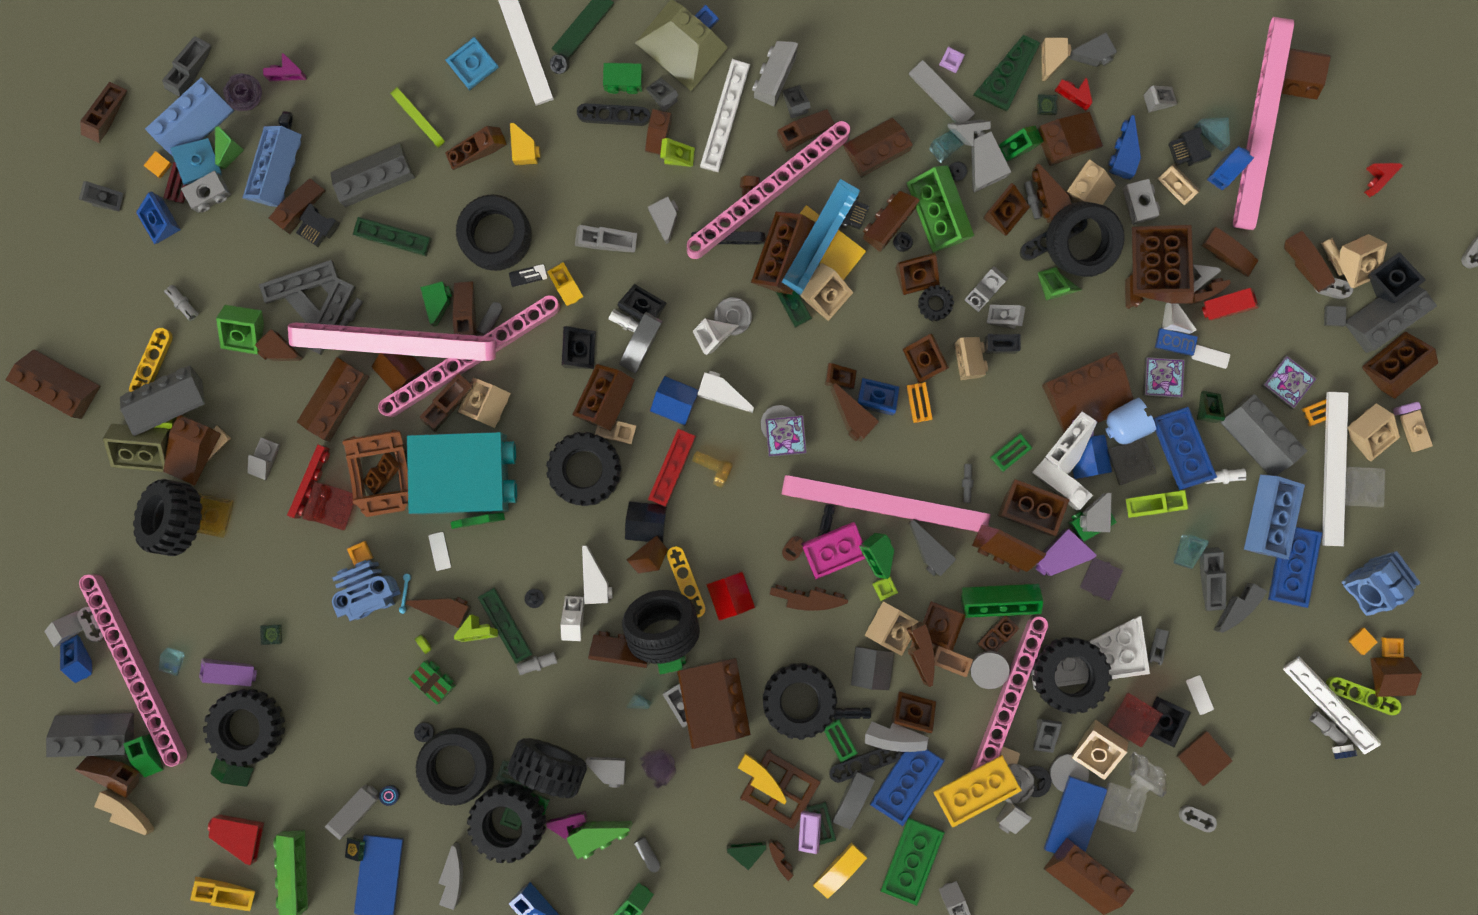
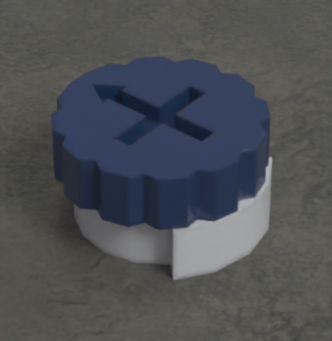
[1332,744,1357,759]

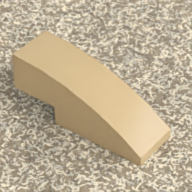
[94,789,154,835]

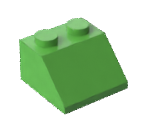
[216,305,264,354]

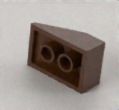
[1038,111,1103,166]
[831,383,879,442]
[163,415,221,486]

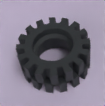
[918,285,954,321]

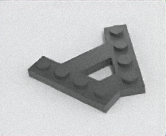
[259,260,356,355]

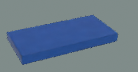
[1153,407,1217,491]
[1268,527,1322,608]
[870,749,945,826]
[1044,776,1107,853]
[354,834,404,915]

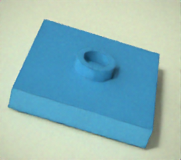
[445,37,499,91]
[170,138,222,185]

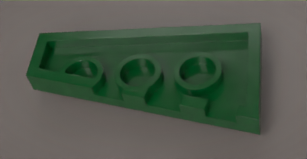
[973,35,1040,111]

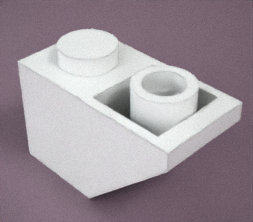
[560,596,584,641]

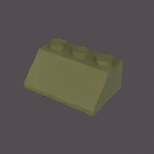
[103,423,170,472]

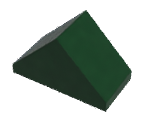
[1197,391,1225,423]
[210,758,254,787]
[727,841,766,871]

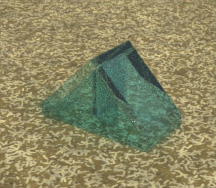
[1194,118,1230,152]
[929,131,964,163]
[1174,535,1209,569]

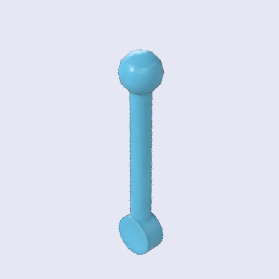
[399,574,411,614]

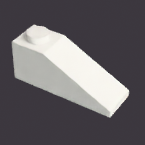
[698,371,754,413]
[1045,412,1097,474]
[1032,458,1093,510]
[582,546,613,604]

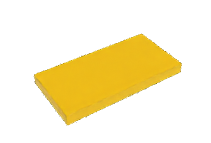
[800,205,866,281]
[933,755,1022,828]

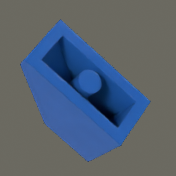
[60,635,92,683]

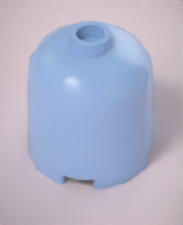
[1105,398,1156,444]

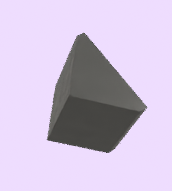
[851,647,894,690]

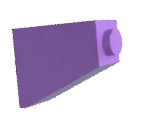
[1035,529,1097,576]
[199,658,257,686]

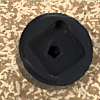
[550,54,570,74]
[278,111,293,129]
[949,161,968,181]
[893,232,913,252]
[525,589,545,608]
[414,722,435,742]

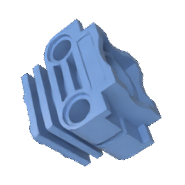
[1341,551,1420,616]
[332,560,401,621]

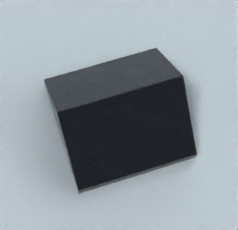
[1368,252,1426,304]
[617,284,667,321]
[561,326,596,369]
[625,502,667,543]
[1141,697,1191,748]

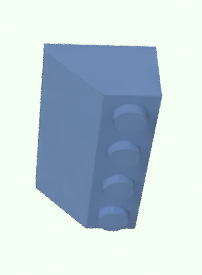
[145,78,234,156]
[242,126,301,207]
[1244,475,1305,560]

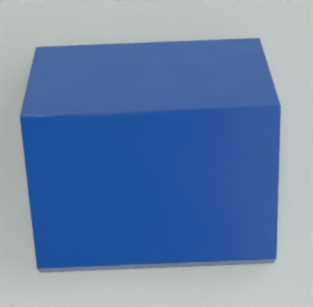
[136,192,181,244]
[650,376,699,425]
[857,378,899,416]
[1072,435,1112,479]

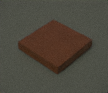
[923,601,966,651]
[1176,731,1232,786]

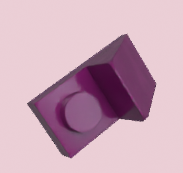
[263,53,307,81]
[546,811,588,840]

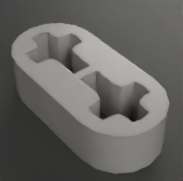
[1461,237,1478,269]
[1314,278,1353,299]
[77,607,104,642]
[1179,805,1217,832]

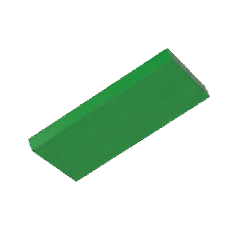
[880,817,945,906]

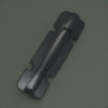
[818,504,835,536]
[833,708,871,719]

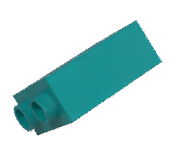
[407,432,517,515]

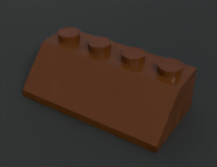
[751,211,816,295]
[5,349,101,419]
[297,357,370,442]
[1043,838,1135,915]

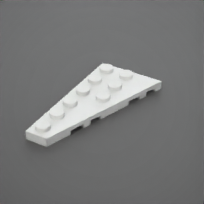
[1031,616,1150,690]

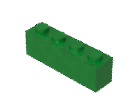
[961,584,1043,618]

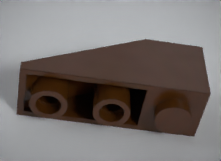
[777,109,835,152]
[445,126,507,170]
[1032,164,1071,223]
[453,281,477,336]
[75,756,140,798]

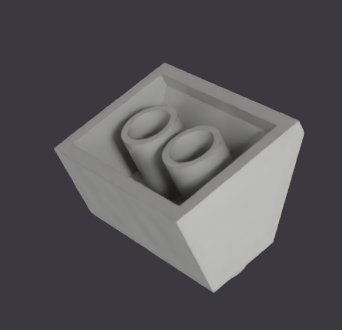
[752,41,798,107]

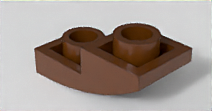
[1190,278,1231,305]
[363,453,400,495]
[976,616,1019,652]
[769,839,794,881]

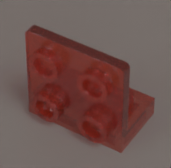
[302,482,354,530]
[1108,693,1163,747]

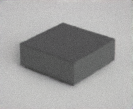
[1324,306,1346,327]

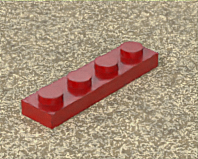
[648,429,696,507]
[287,444,330,519]

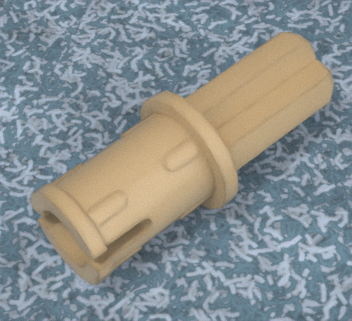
[1321,238,1344,276]

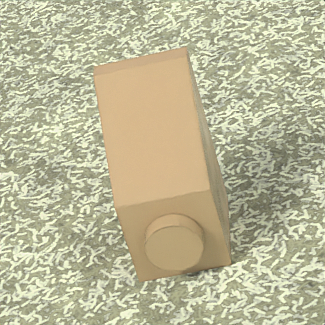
[1041,38,1071,81]

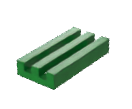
[990,433,1032,472]
[824,719,858,763]

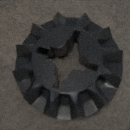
[1027,766,1051,797]

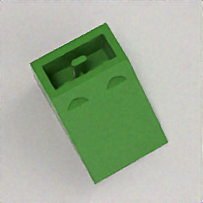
[566,821,633,859]

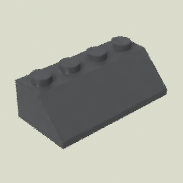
[330,143,415,207]
[1346,286,1437,353]
[120,365,205,436]
[1220,394,1307,476]
[46,713,134,757]

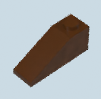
[80,82,127,143]
[269,178,326,234]
[406,597,471,628]

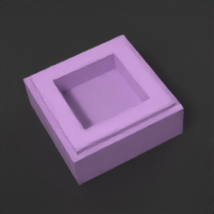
[939,47,965,73]
[1393,402,1421,416]

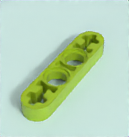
[390,87,445,148]
[1326,676,1401,715]

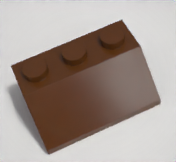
[1281,48,1331,100]
[843,118,913,178]
[863,191,920,252]
[1362,331,1438,399]
[572,364,635,431]
[998,479,1070,536]
[972,525,1046,573]
[588,631,649,668]

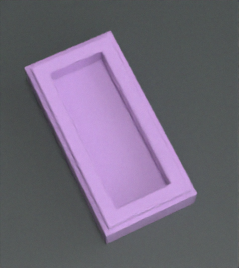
[798,811,821,854]

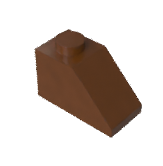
[645,109,672,155]
[255,329,303,361]

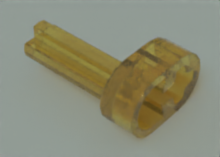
[692,451,733,488]

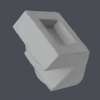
[964,266,1008,312]

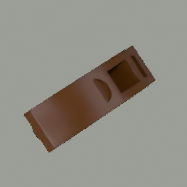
[769,584,848,611]

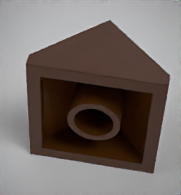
[983,183,1030,236]
[895,253,940,295]
[903,333,949,383]
[371,353,425,392]
[1370,657,1422,697]
[891,692,936,734]

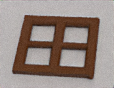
[740,750,821,829]

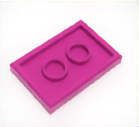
[801,522,866,579]

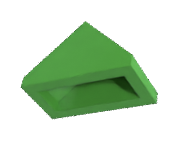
[215,127,244,169]
[1038,267,1082,301]

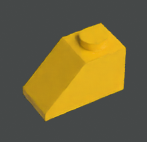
[510,123,540,165]
[547,262,583,306]

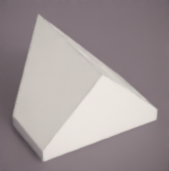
[1162,303,1197,334]
[693,318,739,355]

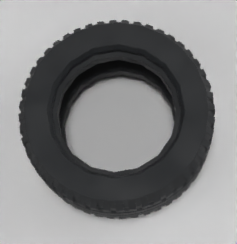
[456,194,532,271]
[1046,201,1125,277]
[622,590,700,664]
[415,728,494,806]

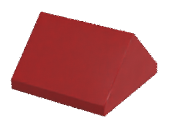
[706,572,755,621]

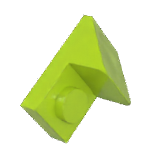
[660,138,695,167]
[454,614,498,642]

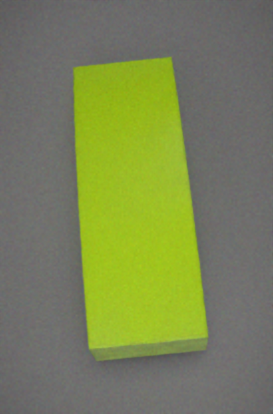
[1126,490,1189,518]

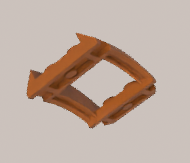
[342,429,408,517]

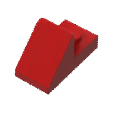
[1055,78,1092,111]
[1364,163,1403,197]

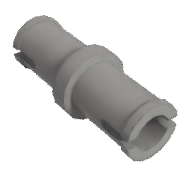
[164,285,199,321]
[517,652,558,675]
[1309,711,1348,746]

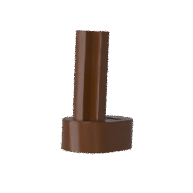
[740,176,760,216]
[782,536,804,561]

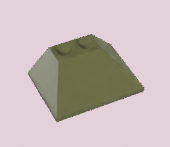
[635,0,728,92]

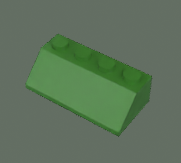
[907,165,975,253]
[273,830,308,915]

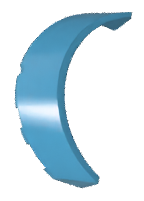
[782,179,860,295]

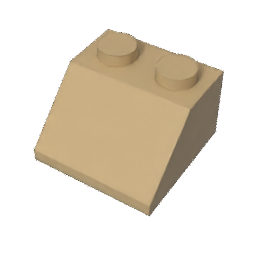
[1066,159,1116,205]
[1339,234,1387,289]
[800,263,853,321]
[954,337,988,381]
[458,377,511,428]
[1347,403,1400,461]
[865,602,919,656]
[1072,720,1129,780]

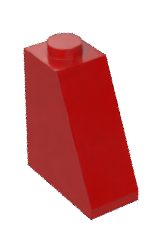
[1202,288,1259,321]
[207,814,264,865]

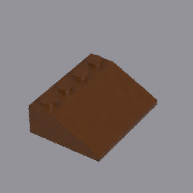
[1132,225,1194,304]
[1042,352,1134,433]
[677,658,751,749]

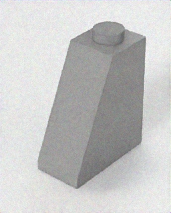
[971,132,1011,193]
[325,785,379,840]

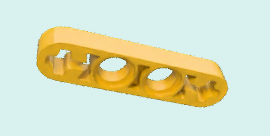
[129,328,173,392]
[667,546,706,618]

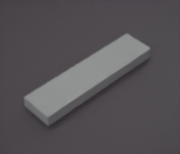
[909,60,975,122]

